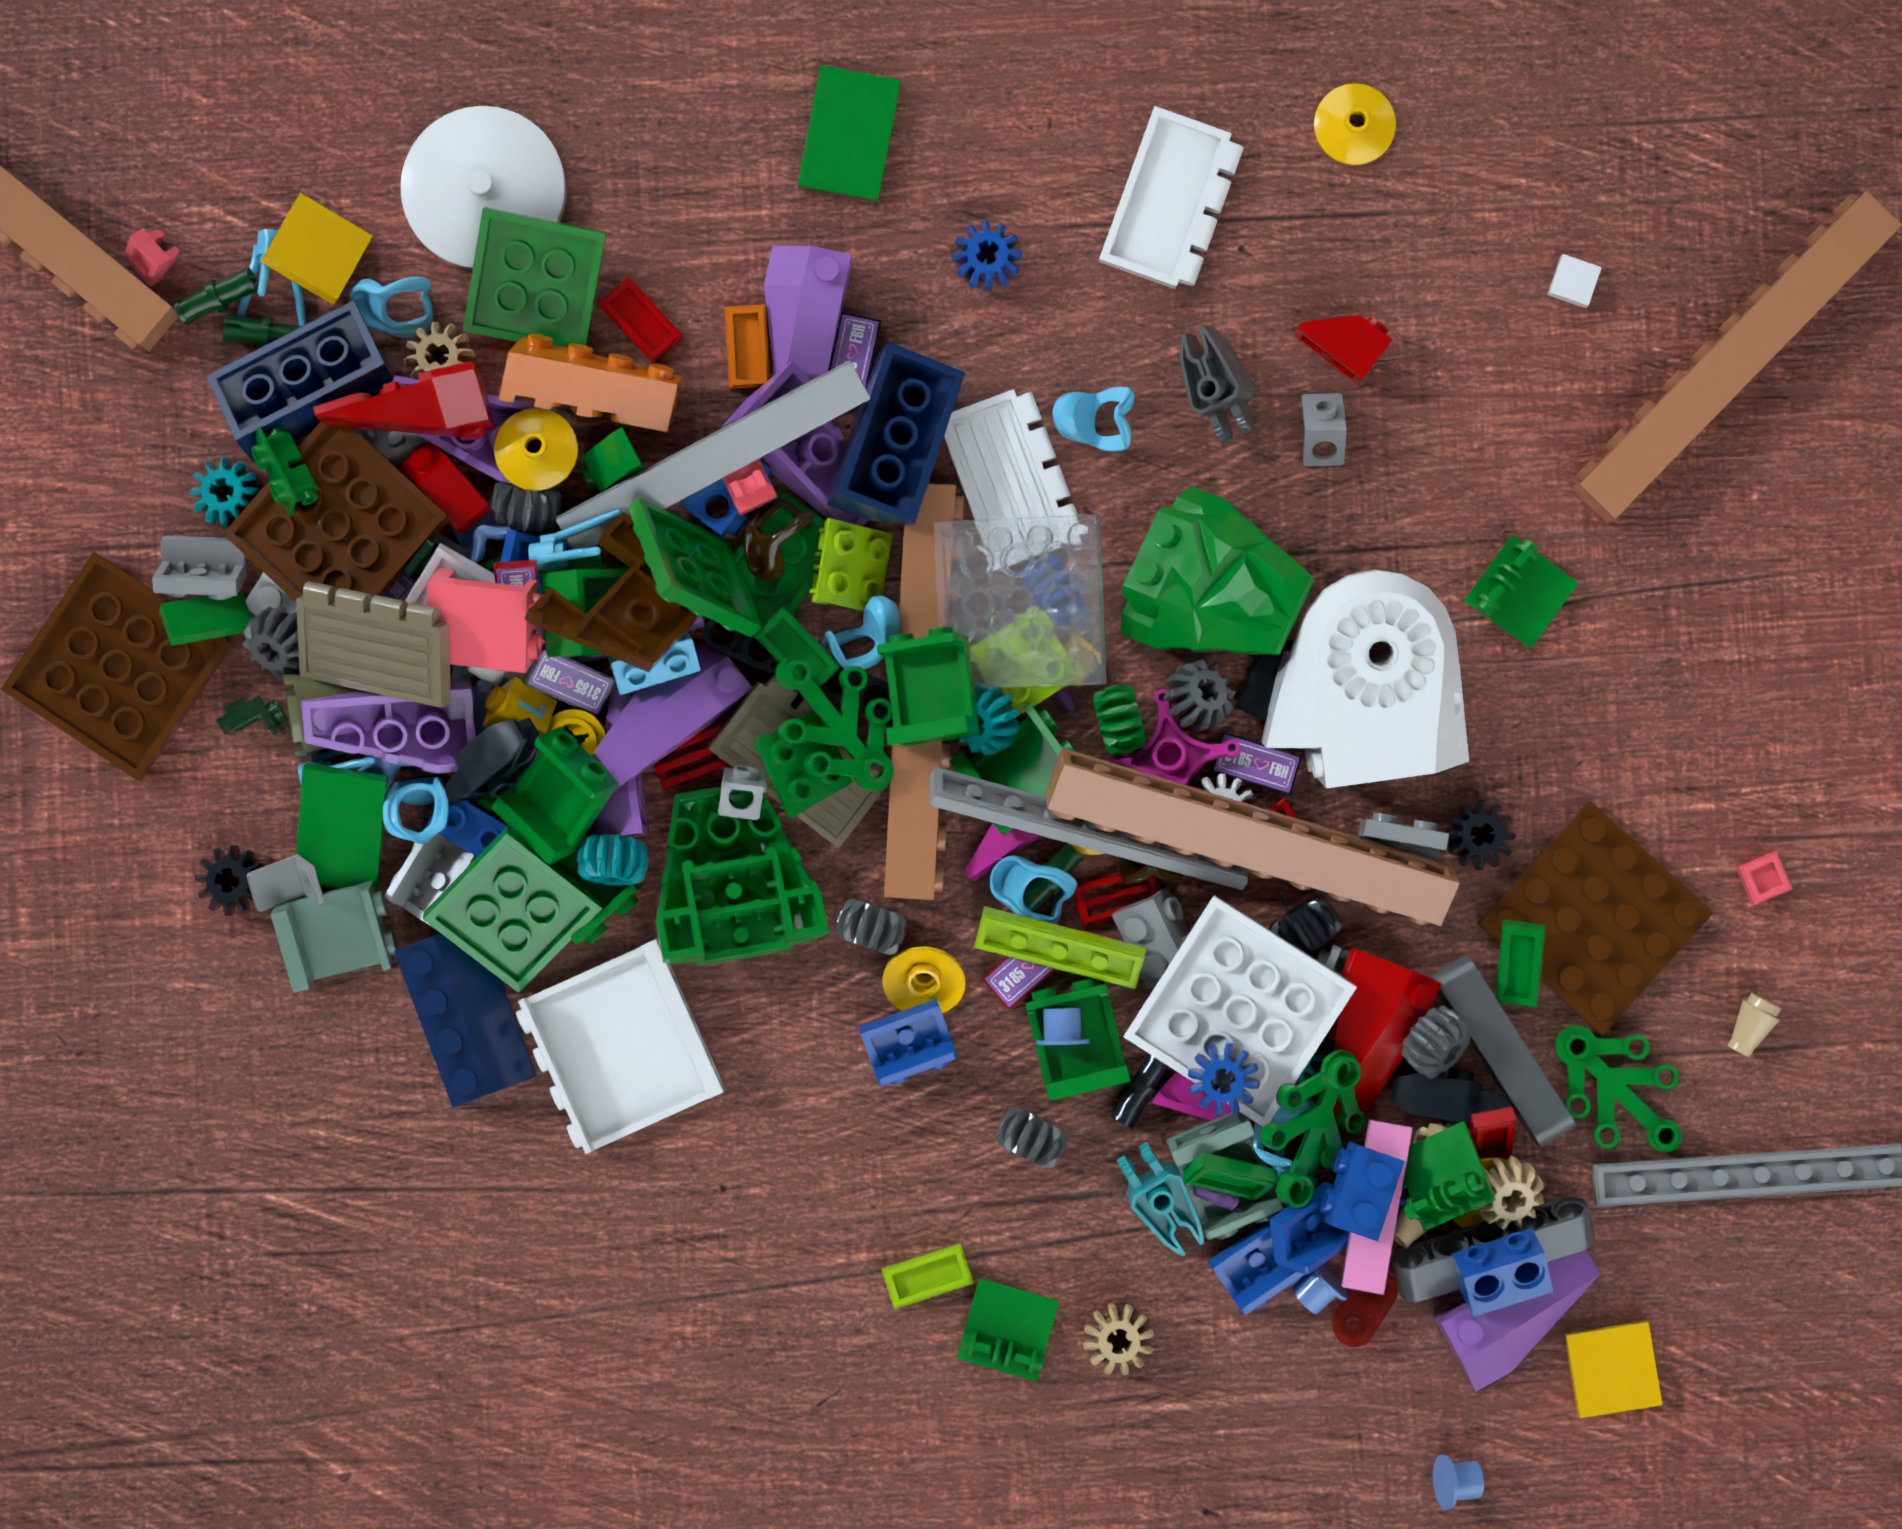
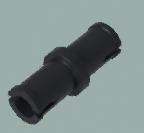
[1110,1053,1168,1129]

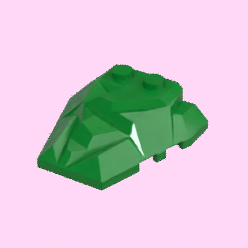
[1121,486,1315,655]
[655,787,829,966]

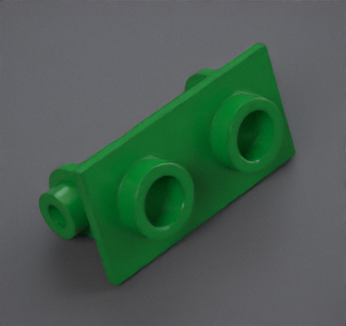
[251,427,318,517]

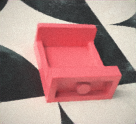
[427,568,543,673]

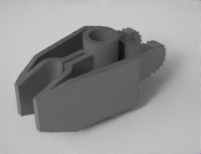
[1179,325,1256,444]

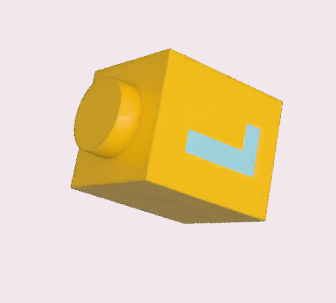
[483,676,557,735]

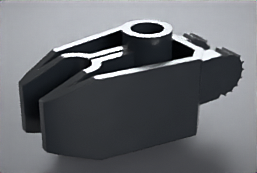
[445,718,540,802]
[1391,1069,1510,1128]

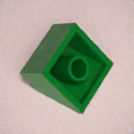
[541,569,629,658]

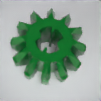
[1093,684,1146,755]

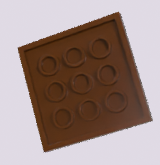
[223,421,452,602]
[1,551,234,781]
[1477,801,1713,1035]

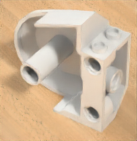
[1261,569,1469,789]

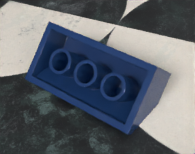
[206,300,394,462]
[826,342,965,526]
[394,934,537,1108]

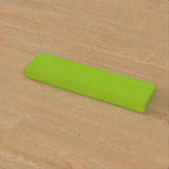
[974,906,1146,989]

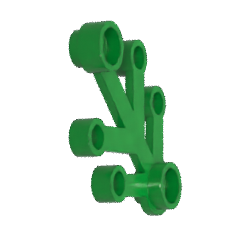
[776,656,893,791]
[1555,1025,1682,1152]
[1260,1049,1365,1208]

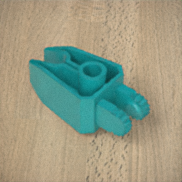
[1117,1142,1204,1256]

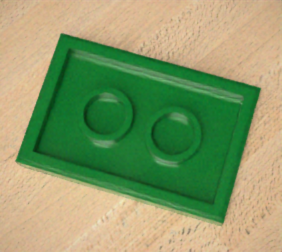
[797,65,901,203]
[734,489,825,626]
[296,763,389,892]

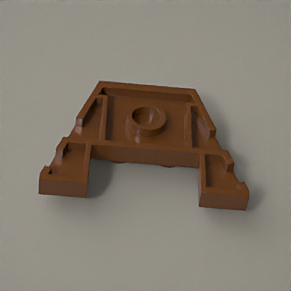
[524,512,699,672]

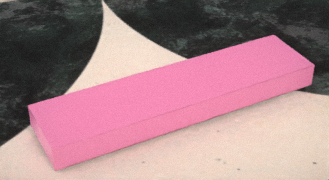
[1340,1119,1412,1295]

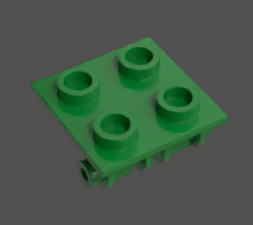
[1463,534,1579,649]
[754,710,853,819]
[1404,1121,1496,1231]
[956,1278,1059,1382]

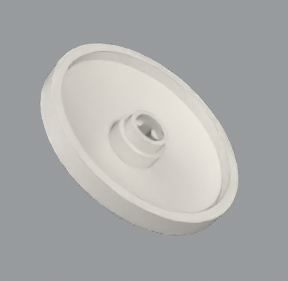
[401,106,567,271]

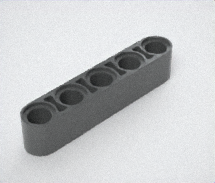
[1430,954,1576,1149]
[1391,1196,1595,1302]

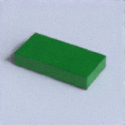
[159,590,252,646]
[754,607,841,688]
[1496,920,1546,1008]
[1183,1152,1278,1201]

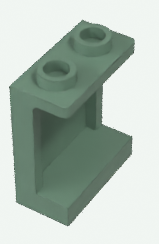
[1166,1112,1285,1240]

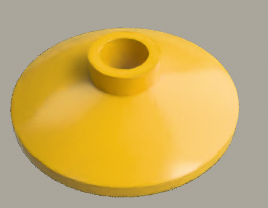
[1314,83,1396,165]
[494,408,578,491]
[882,947,966,1014]

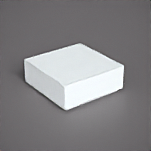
[1547,254,1602,308]

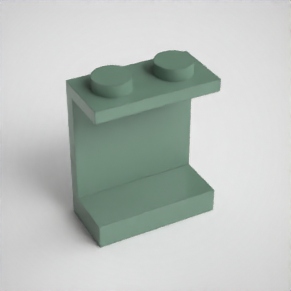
[270,880,399,993]

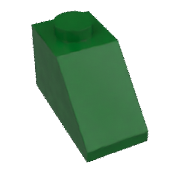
[580,427,645,493]

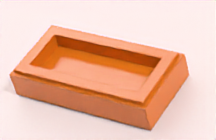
[724,304,770,391]

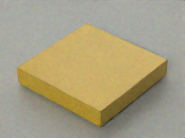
[260,193,373,305]
[1564,1320,1663,1419]

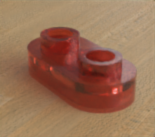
[1332,1273,1398,1347]

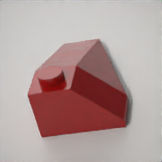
[313,361,494,440]
[1330,948,1442,1124]

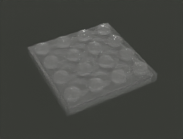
[934,514,1107,688]

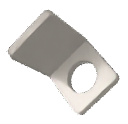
[1301,393,1347,466]
[718,765,767,820]
[246,854,324,912]

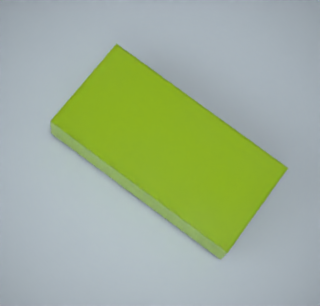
[882,1242,974,1309]

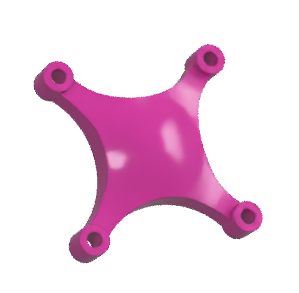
[1104,689,1241,786]

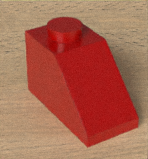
[1293,315,1393,385]
[400,441,493,535]

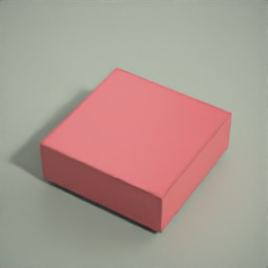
[1736,851,1793,905]

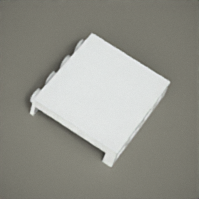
[516,939,726,1154]

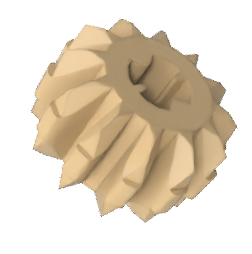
[404,322,476,380]
[1477,1155,1544,1230]
[1083,1303,1154,1375]

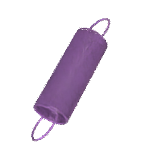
[1053,686,1079,722]
[1184,1183,1247,1212]

